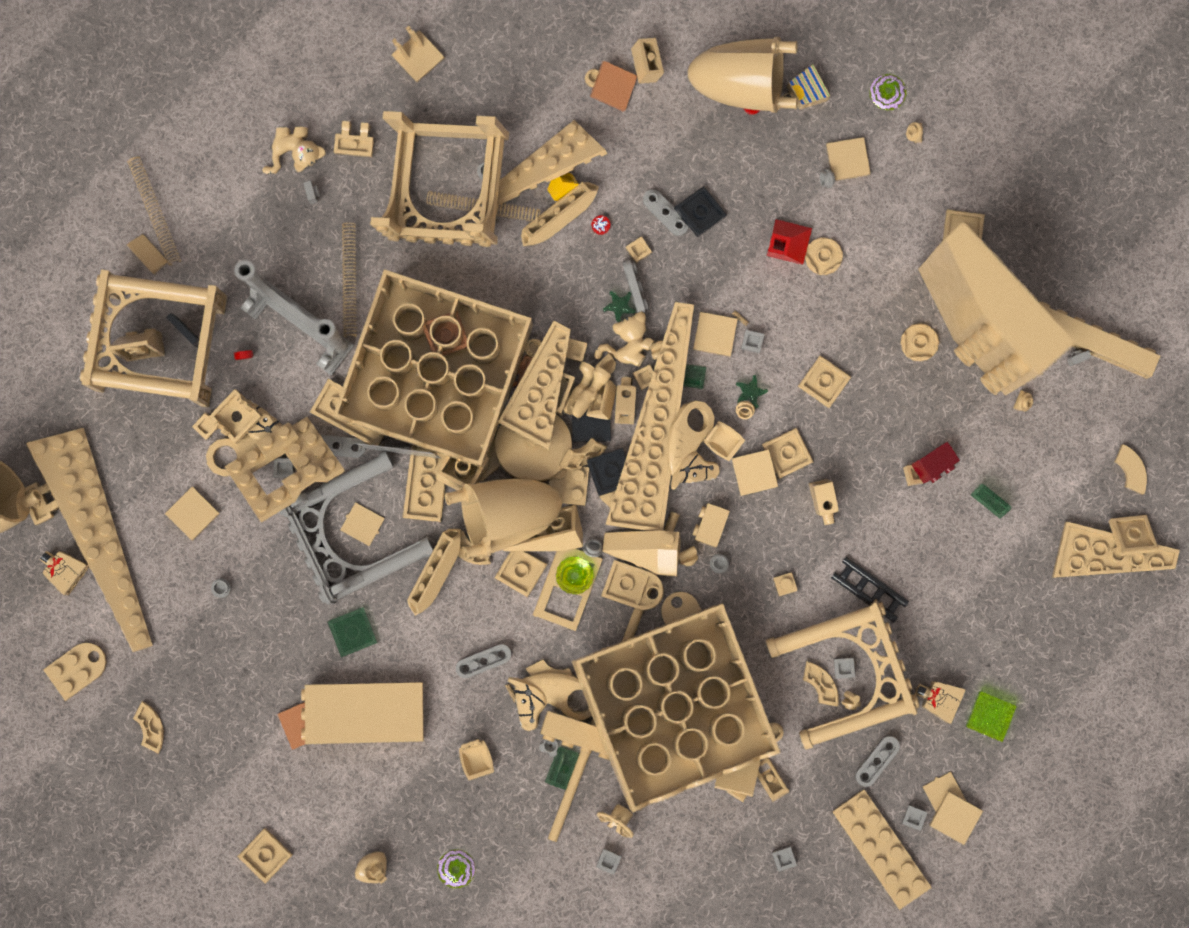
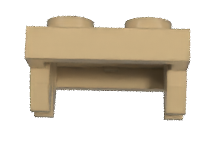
[209,389,263,444]

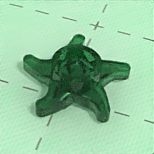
[603,291,636,322]
[735,375,768,409]

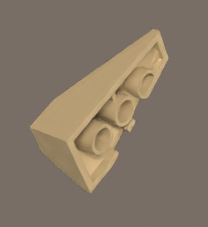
[503,505,583,551]
[602,531,681,576]

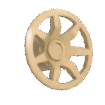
[597,804,634,838]

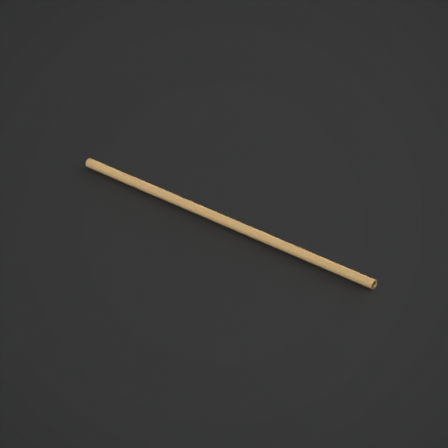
[548,512,680,842]

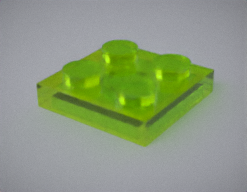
[965,691,1017,742]

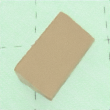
[127,234,168,274]
[587,380,617,420]

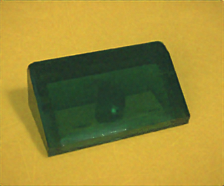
[683,364,706,389]
[971,483,1012,519]
[545,746,579,790]

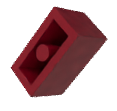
[912,441,960,484]

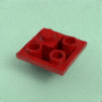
[766,219,812,265]

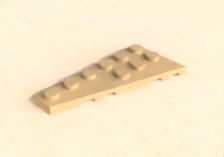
[498,120,607,205]
[498,321,571,450]
[1052,522,1180,578]

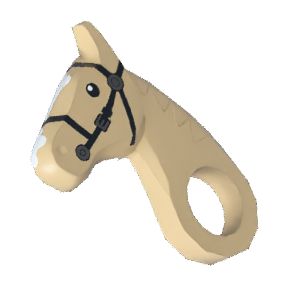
[206,400,292,477]
[667,401,720,490]
[508,672,592,731]

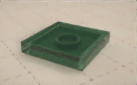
[328,607,378,658]

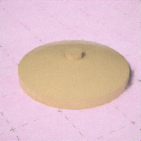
[495,415,572,482]

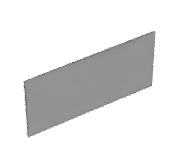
[358,443,442,459]

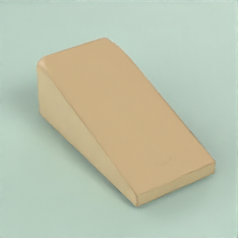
[757,757,789,802]

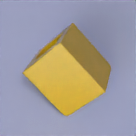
[547,173,579,201]

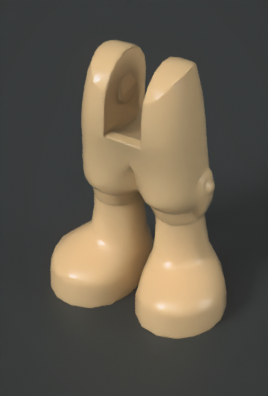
[563,362,611,418]

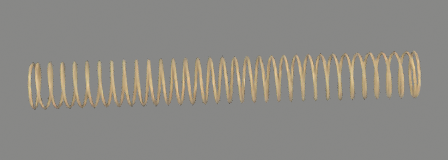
[128,157,181,265]
[427,191,540,223]
[342,223,357,337]

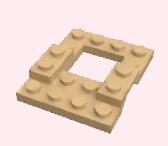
[225,417,345,523]

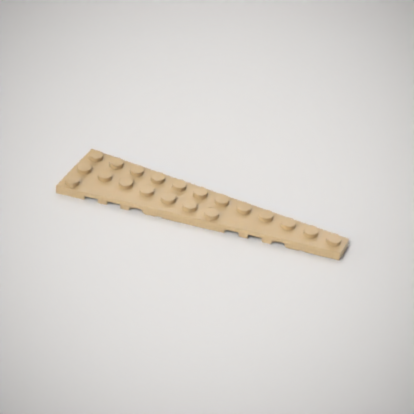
[605,302,694,531]
[26,428,153,652]

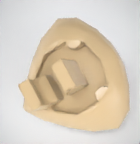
[355,851,387,884]

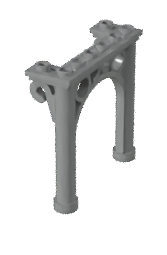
[234,260,354,376]
[279,451,433,605]

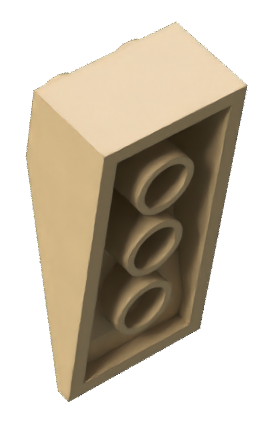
[108,328,165,362]

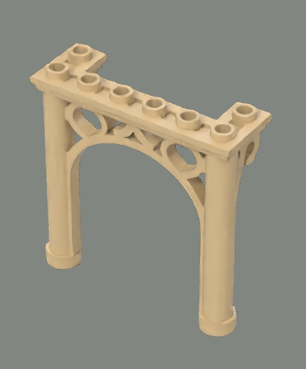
[766,599,920,750]

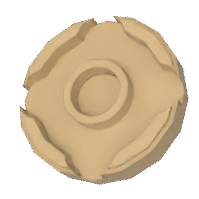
[805,237,843,275]
[900,323,939,362]

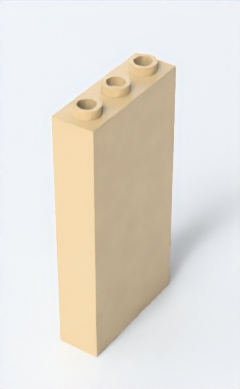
[301,682,424,744]

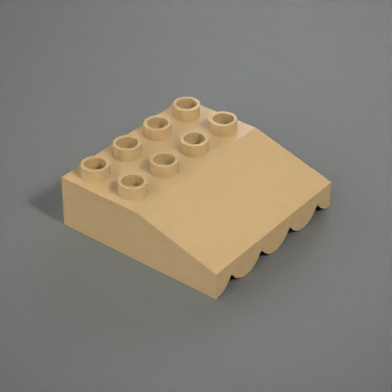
[919,222,1076,396]
[333,269,533,468]
[572,604,780,812]

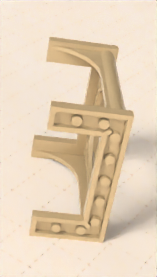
[370,111,509,247]
[80,270,227,408]

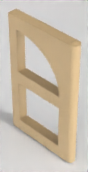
[533,549,603,631]

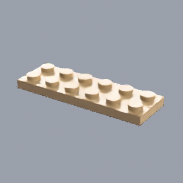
[832,789,932,910]

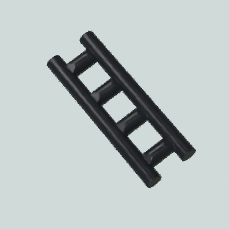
[831,556,909,623]

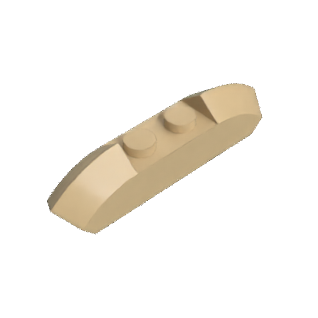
[521,182,599,247]
[407,529,461,616]

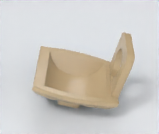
[703,421,745,461]
[459,739,494,781]

